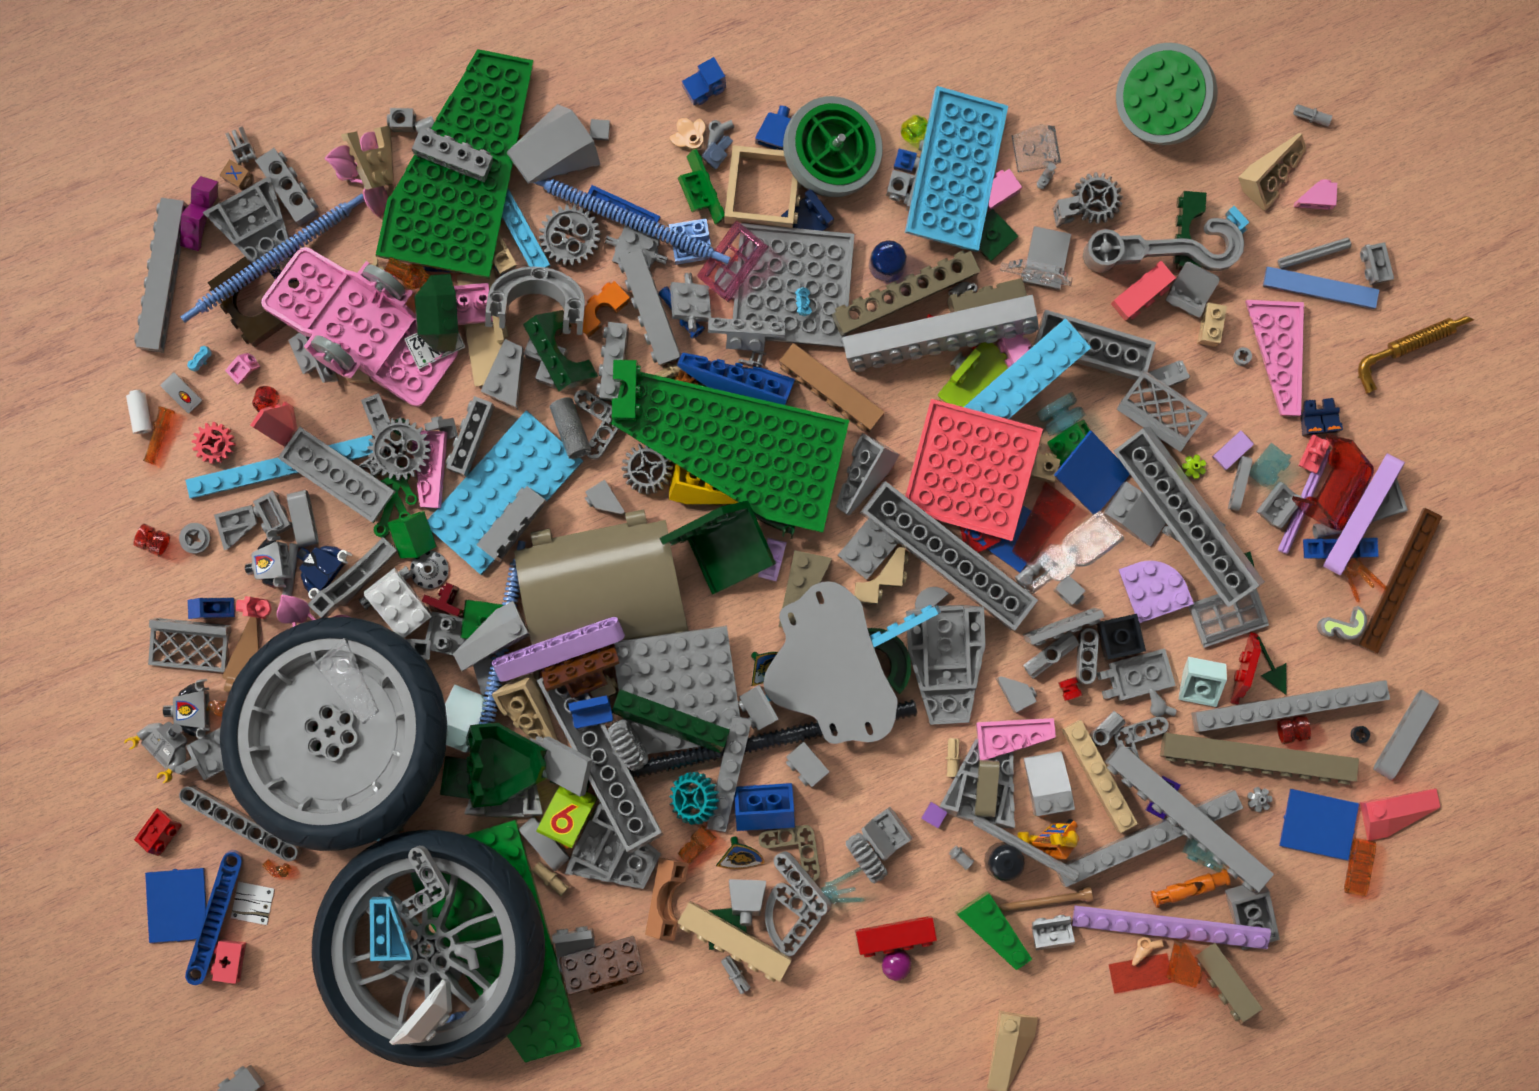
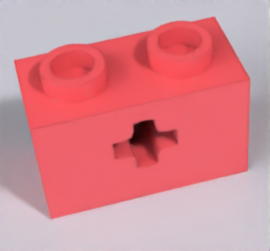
[210,939,246,984]

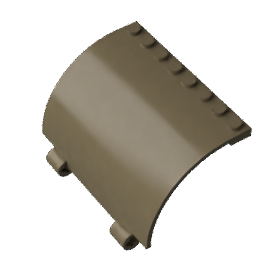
[514,509,689,671]

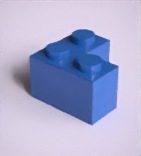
[682,57,726,106]

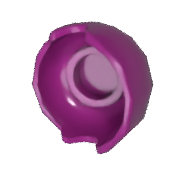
[882,948,912,981]

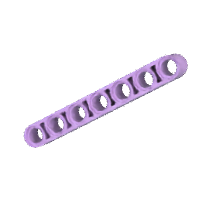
[1323,453,1405,576]
[492,617,625,681]

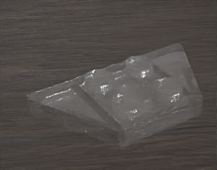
[1000,259,1073,286]

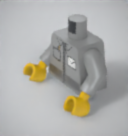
[124,722,187,783]

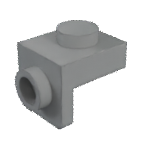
[424,416,458,440]

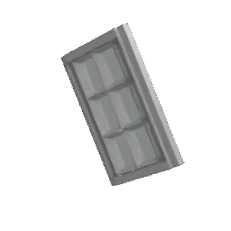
[1189,589,1269,648]

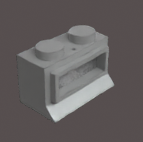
[253,490,293,535]

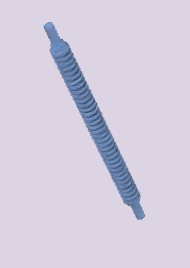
[533,179,731,264]
[180,193,365,323]
[479,541,526,724]

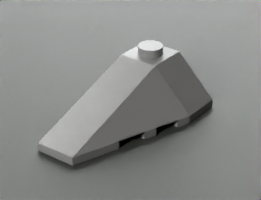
[836,433,899,515]

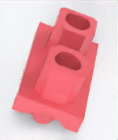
[1298,434,1330,474]
[236,596,271,619]

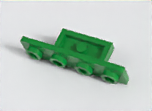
[678,149,725,225]

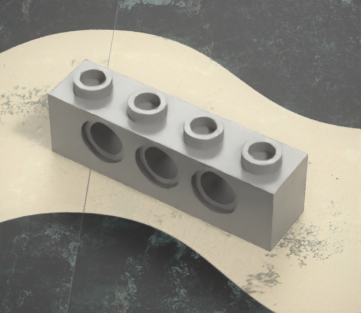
[255,148,319,226]

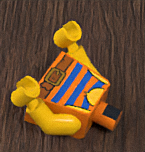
[1017,819,1079,859]

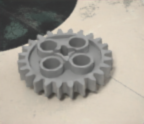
[539,204,601,267]
[367,418,431,480]

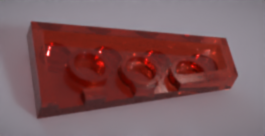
[1012,482,1076,564]

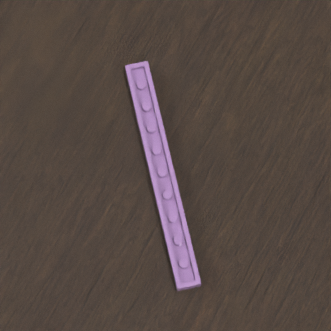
[1072,905,1271,949]

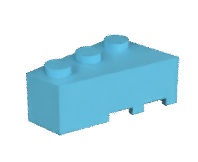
[370,896,413,961]

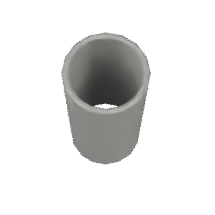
[550,397,591,459]

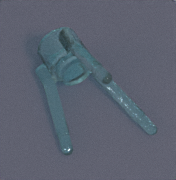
[821,867,864,903]

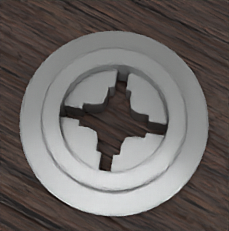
[179,523,211,554]

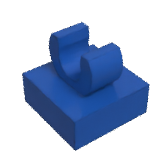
[894,148,917,173]

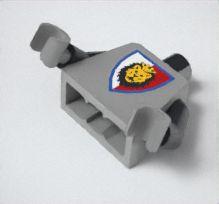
[245,529,293,589]
[163,679,210,740]

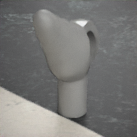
[707,120,734,148]
[1149,689,1177,717]

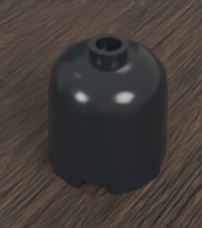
[984,842,1025,882]

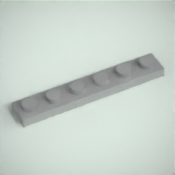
[707,715,752,832]

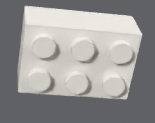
[364,568,432,638]

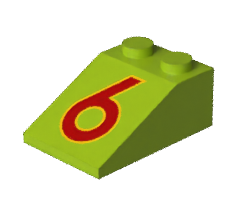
[536,786,598,848]

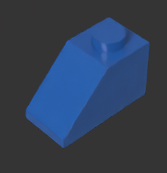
[187,598,235,619]

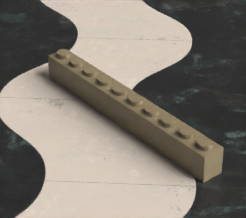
[1160,733,1359,785]

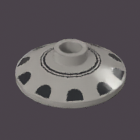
[410,551,449,589]

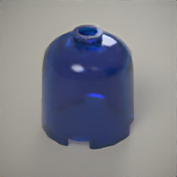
[868,240,907,283]

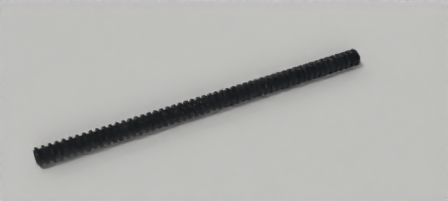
[629,699,917,778]

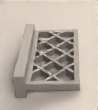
[1117,370,1208,452]
[148,618,231,672]

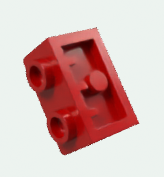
[134,808,182,856]

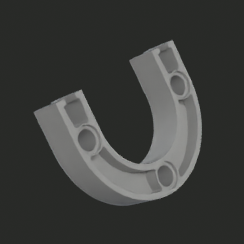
[485,267,585,335]

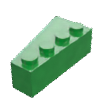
[955,891,1032,970]

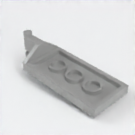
[175,728,224,780]

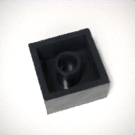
[1096,614,1146,660]

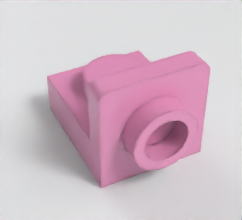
[225,353,260,385]

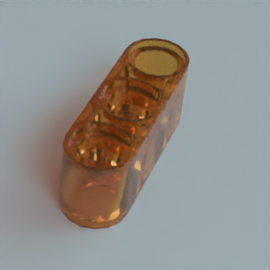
[1344,838,1376,897]

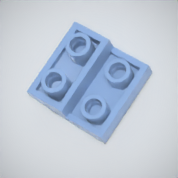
[669,219,713,265]

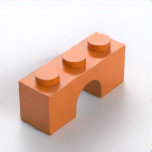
[575,281,631,338]

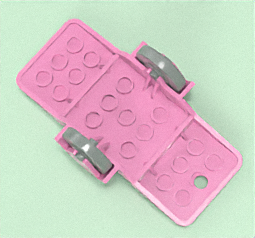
[262,247,458,407]

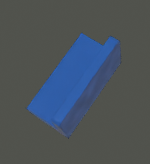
[568,695,613,729]

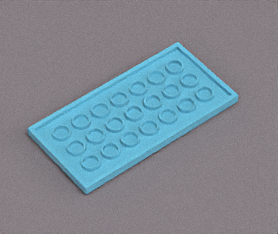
[905,86,1008,252]
[428,410,583,575]

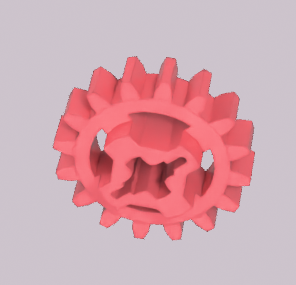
[192,422,235,464]

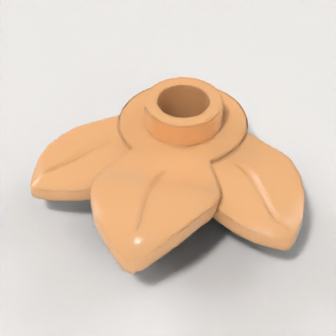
[670,118,706,150]

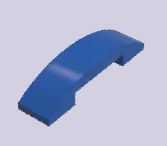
[1303,538,1379,559]

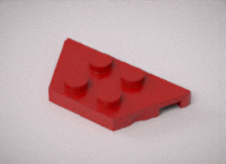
[1230,632,1261,705]

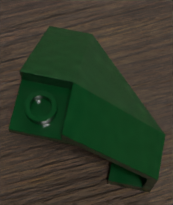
[466,723,548,808]

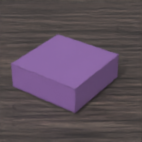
[921,802,947,828]

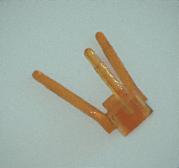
[1343,558,1386,602]

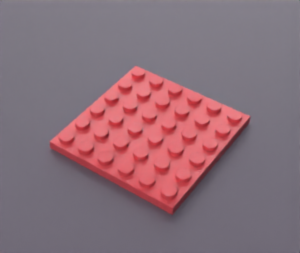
[905,399,1044,541]

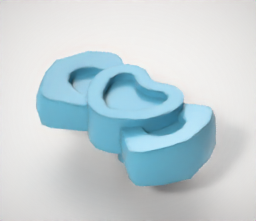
[795,287,812,316]
[187,346,212,372]

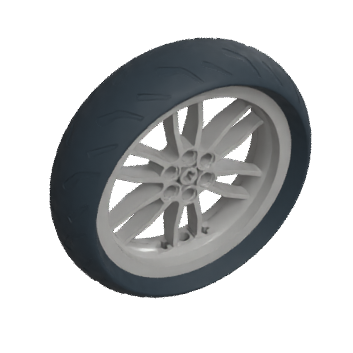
[312,830,545,1068]

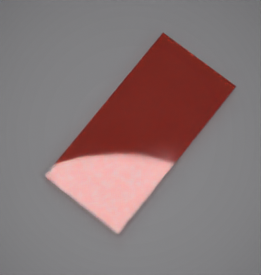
[1108,953,1173,994]

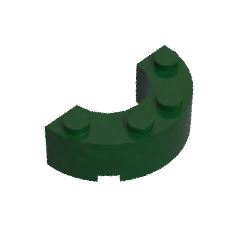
[867,628,911,694]

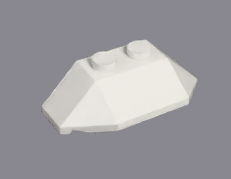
[389,979,452,1045]

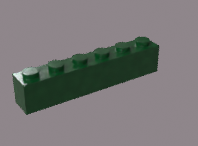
[612,689,730,753]

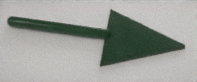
[1257,636,1287,695]

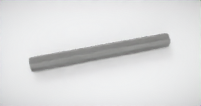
[973,816,1079,881]

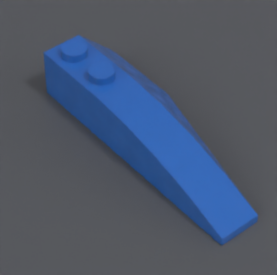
[677,353,795,405]

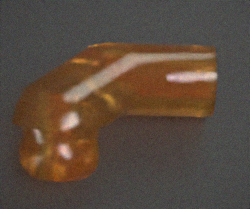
[262,859,292,878]

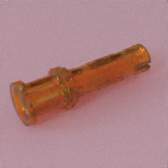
[143,406,175,465]

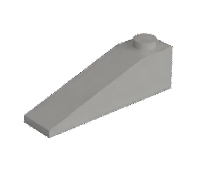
[453,601,530,671]

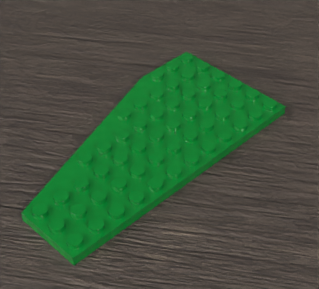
[376,49,534,279]
[611,372,849,533]
[410,820,582,1063]

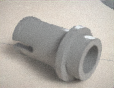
[949,845,974,870]

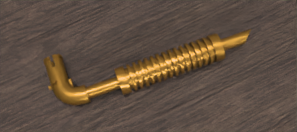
[1358,316,1474,394]

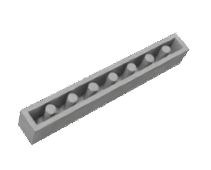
[134,198,189,353]

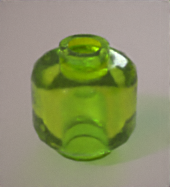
[901,115,928,143]

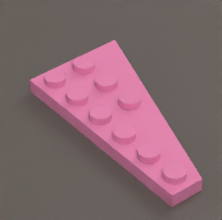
[1245,300,1304,416]

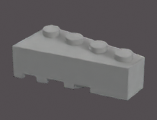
[477,486,547,562]

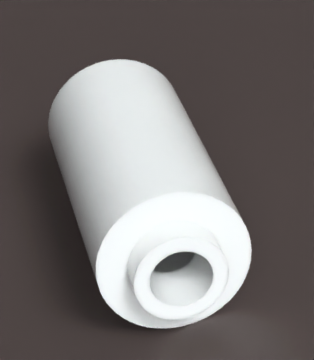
[126,390,153,434]

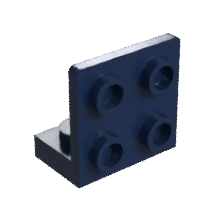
[781,189,834,231]

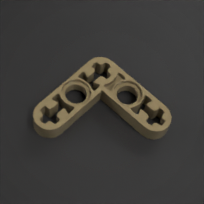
[759,825,820,881]

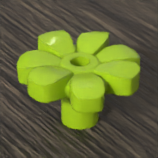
[1182,455,1206,479]

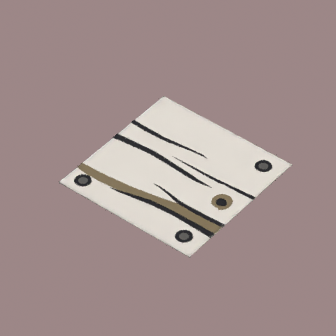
[231,882,274,925]

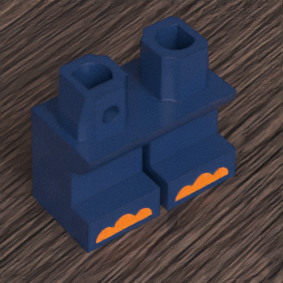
[1301,398,1343,436]

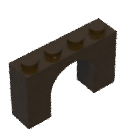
[207,257,287,347]

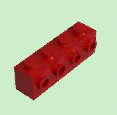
[855,916,937,957]

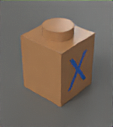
[220,159,253,191]

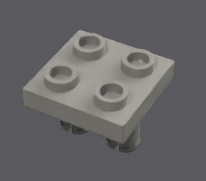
[425,611,466,656]

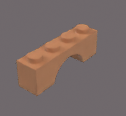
[645,857,689,941]

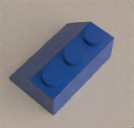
[735,783,795,831]

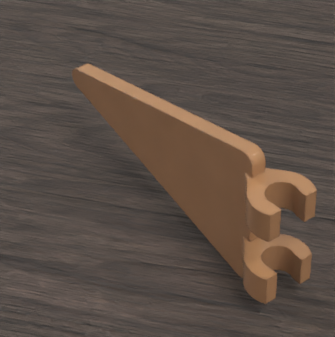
[222,617,259,692]

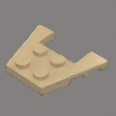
[341,126,393,190]

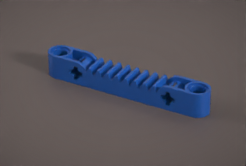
[185,850,243,985]

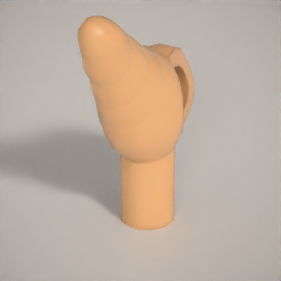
[1132,937,1163,966]

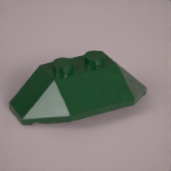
[414,274,458,352]

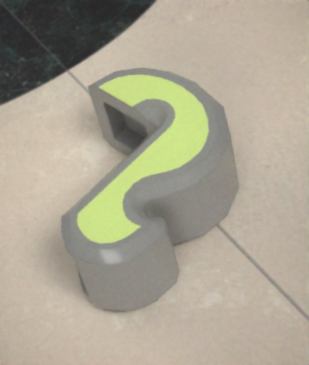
[1317,606,1367,640]

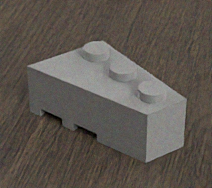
[481,339,525,410]

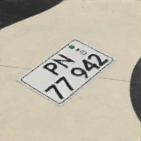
[404,332,465,369]

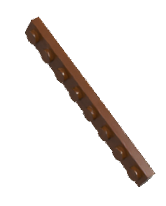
[1358,508,1442,654]

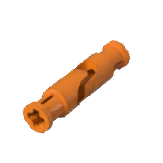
[1151,868,1231,908]

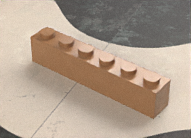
[779,343,884,432]

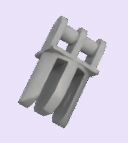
[225,127,257,166]

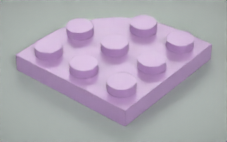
[1119,561,1194,623]

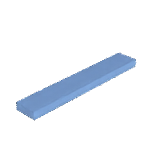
[1263,267,1379,309]

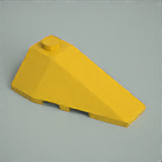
[669,464,738,504]

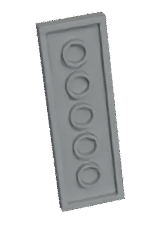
[278,427,395,523]

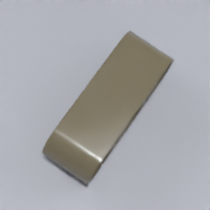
[975,760,1000,817]

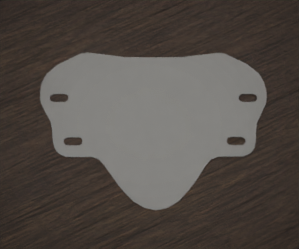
[763,581,897,744]

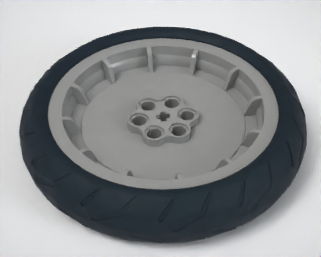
[220,617,448,851]

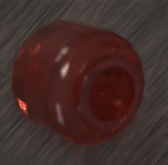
[252,386,280,412]

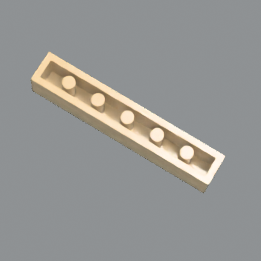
[1061,720,1138,833]
[678,901,792,982]

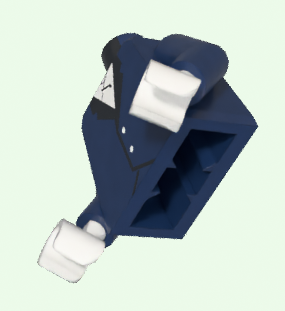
[296,546,352,599]

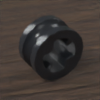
[1350,726,1370,743]

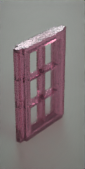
[697,220,769,302]

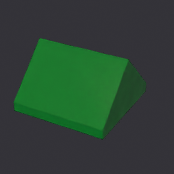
[387,511,437,558]

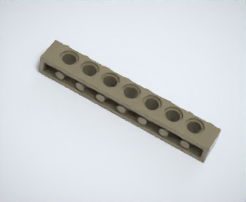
[832,250,980,336]

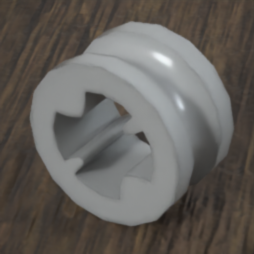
[1233,347,1252,366]
[950,352,968,370]

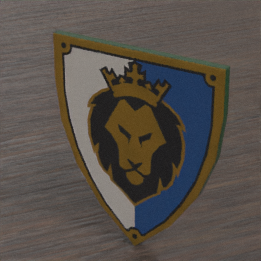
[751,652,778,686]
[716,836,765,869]

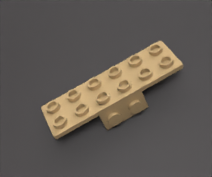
[457,269,508,387]

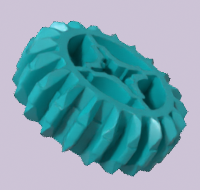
[668,772,720,825]

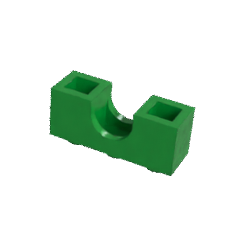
[612,360,641,421]

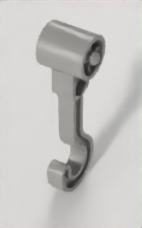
[1083,218,1244,273]

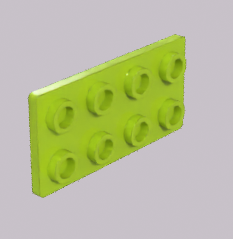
[937,342,1008,407]

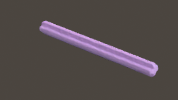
[1278,449,1331,554]

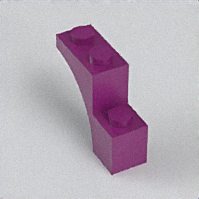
[180,176,219,251]

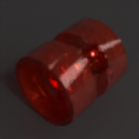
[133,523,170,557]
[1277,715,1311,744]

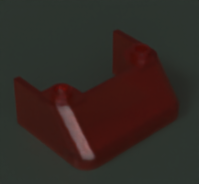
[1292,435,1374,531]

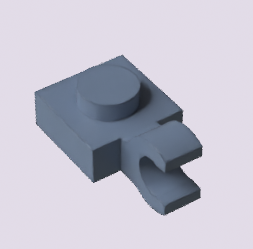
[701,136,733,169]

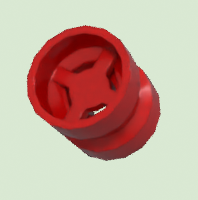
[1058,677,1083,701]

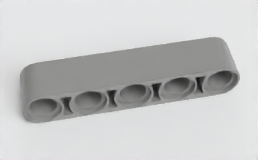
[1373,690,1439,780]

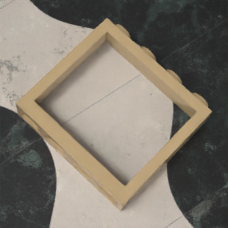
[725,145,801,228]

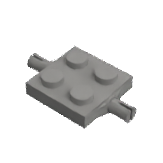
[605,226,668,269]
[670,273,711,332]

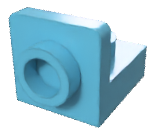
[1225,206,1249,234]

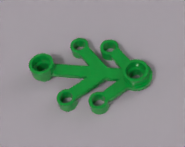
[373,466,418,538]

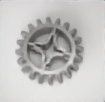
[1072,172,1123,224]
[621,444,673,494]
[608,719,648,771]
[846,833,887,884]

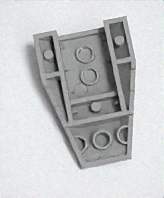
[906,605,985,725]

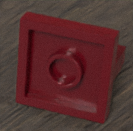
[422,582,464,618]

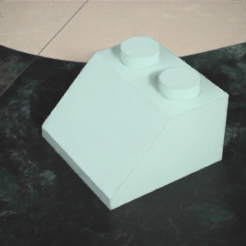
[1178,657,1227,707]

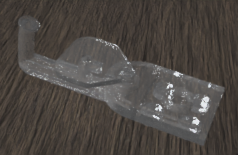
[1021,511,1125,595]

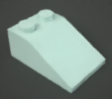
[445,684,487,753]

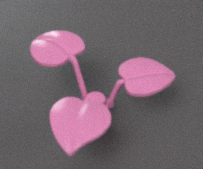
[325,132,388,217]
[277,595,351,627]

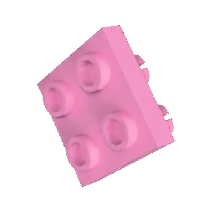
[454,283,493,325]

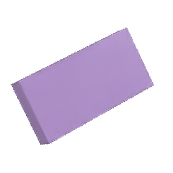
[1212,431,1254,470]

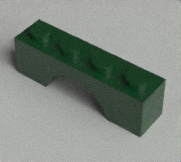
[1173,191,1207,270]

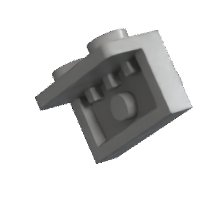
[1360,242,1394,285]
[1256,482,1304,528]
[1031,915,1075,950]

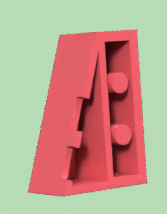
[1111,261,1176,321]

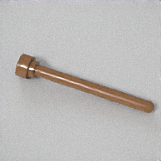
[999,887,1093,912]

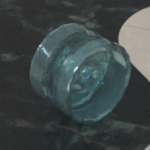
[1036,392,1086,437]

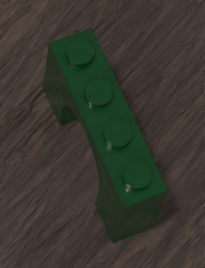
[523,310,598,392]

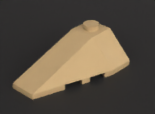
[1238,133,1306,211]
[492,673,558,741]
[987,1010,1038,1091]

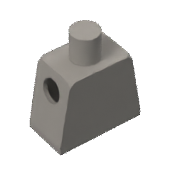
[729,879,766,926]

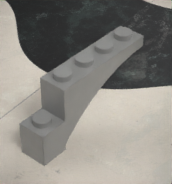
[308,537,398,618]

